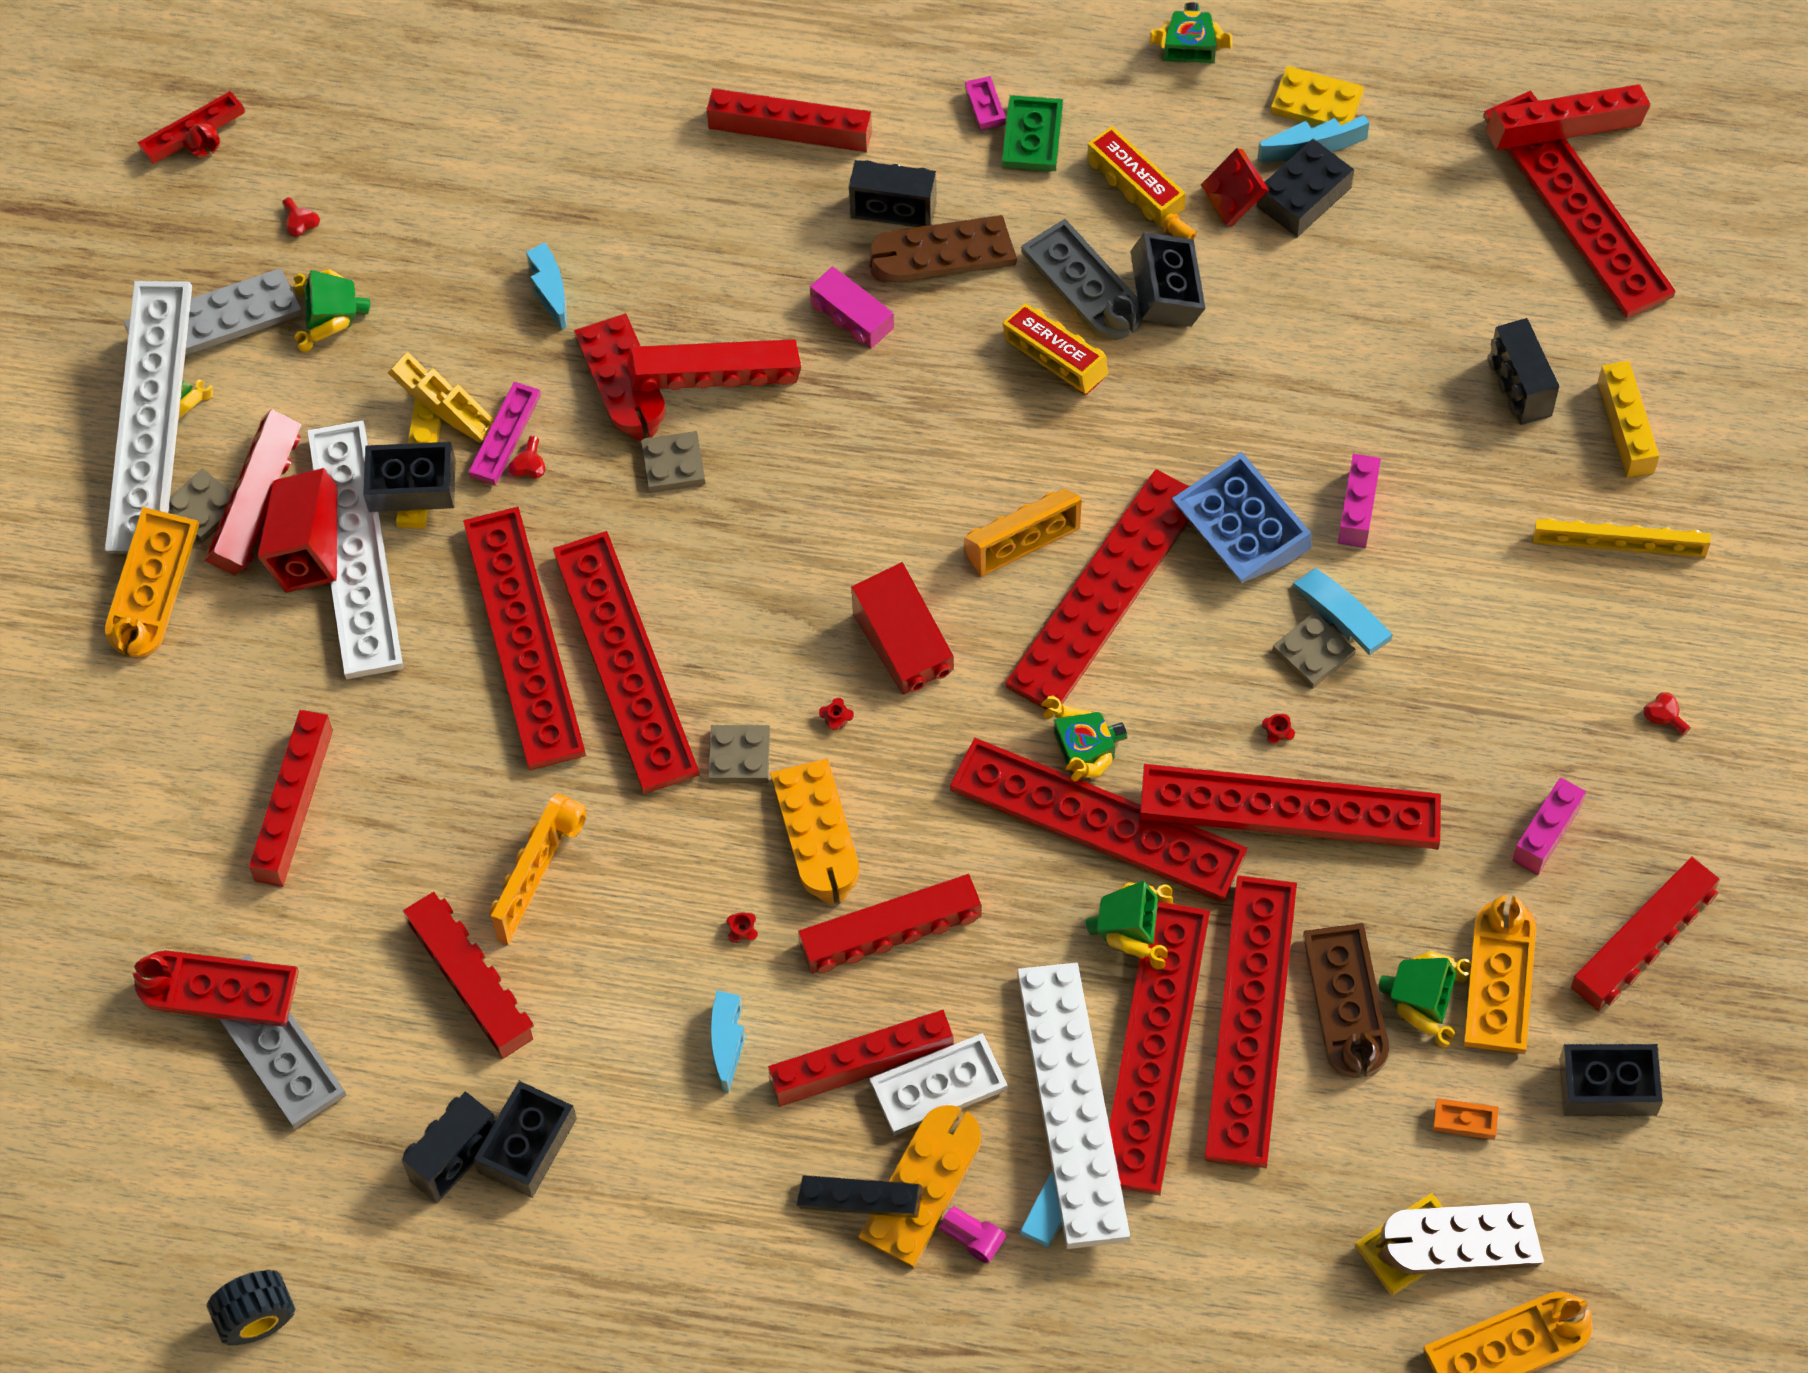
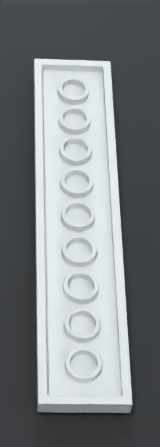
[105,281,192,554]
[308,421,404,680]
[1017,963,1130,1249]

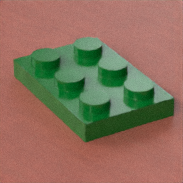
[1002,95,1063,172]

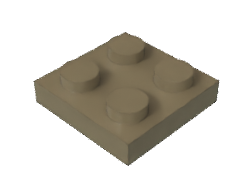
[641,431,706,493]
[168,468,232,543]
[1272,611,1356,689]
[709,725,770,783]

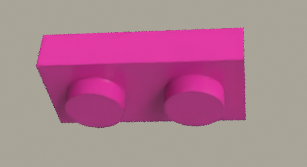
[965,76,1006,130]

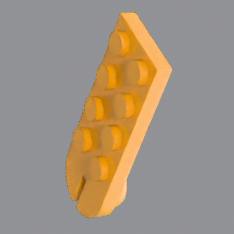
[105,507,199,658]
[770,758,860,904]
[490,793,587,945]
[1463,895,1536,1054]
[858,1105,982,1268]
[1423,1292,1592,1373]

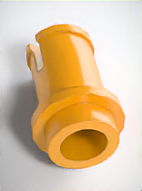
[1161,213,1197,240]

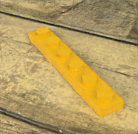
[396,378,446,529]
[1532,518,1711,558]

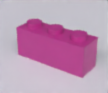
[810,266,894,349]
[1338,453,1381,548]
[1512,777,1587,875]

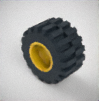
[206,1270,296,1345]

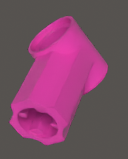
[939,1206,1006,1264]

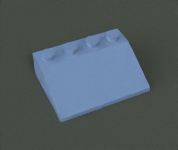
[1172,452,1311,583]

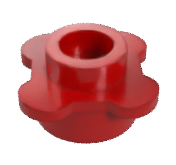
[819,698,854,730]
[1262,714,1295,744]
[726,912,758,943]

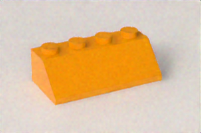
[964,488,1082,577]

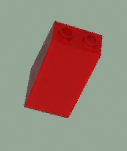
[258,468,337,593]
[851,562,954,695]

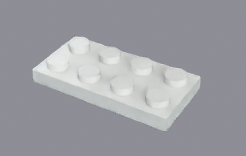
[870,1033,1008,1136]

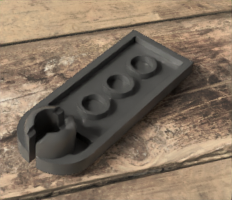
[1021,219,1142,340]

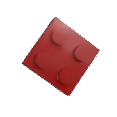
[1200,148,1269,227]

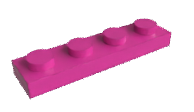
[469,381,541,486]

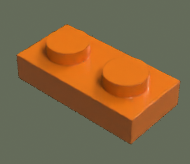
[1433,1098,1499,1140]

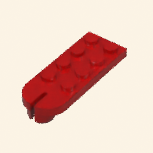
[574,313,666,441]
[132,950,299,1027]

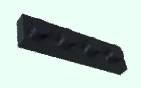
[797,1175,923,1218]

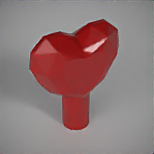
[282,197,320,237]
[509,436,546,479]
[1643,692,1691,736]

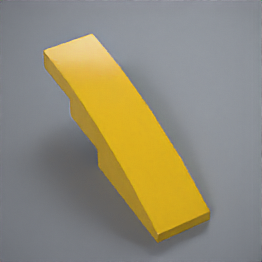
[387,352,494,443]

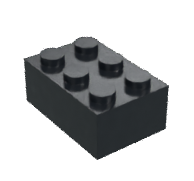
[1256,139,1354,237]
[849,160,937,227]
[1130,232,1206,327]
[1487,318,1559,425]
[363,442,456,512]
[1559,1044,1663,1116]
[474,1081,577,1198]
[401,1091,495,1203]

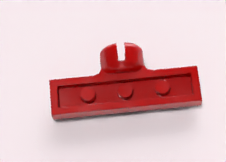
[137,91,246,164]

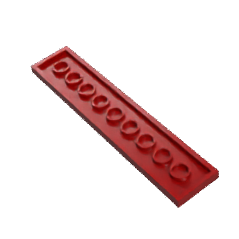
[1483,90,1676,319]
[1006,469,1190,710]
[463,506,586,771]
[553,531,700,794]
[950,737,1248,902]
[1140,764,1441,850]
[1205,875,1297,1169]
[1109,901,1210,1196]

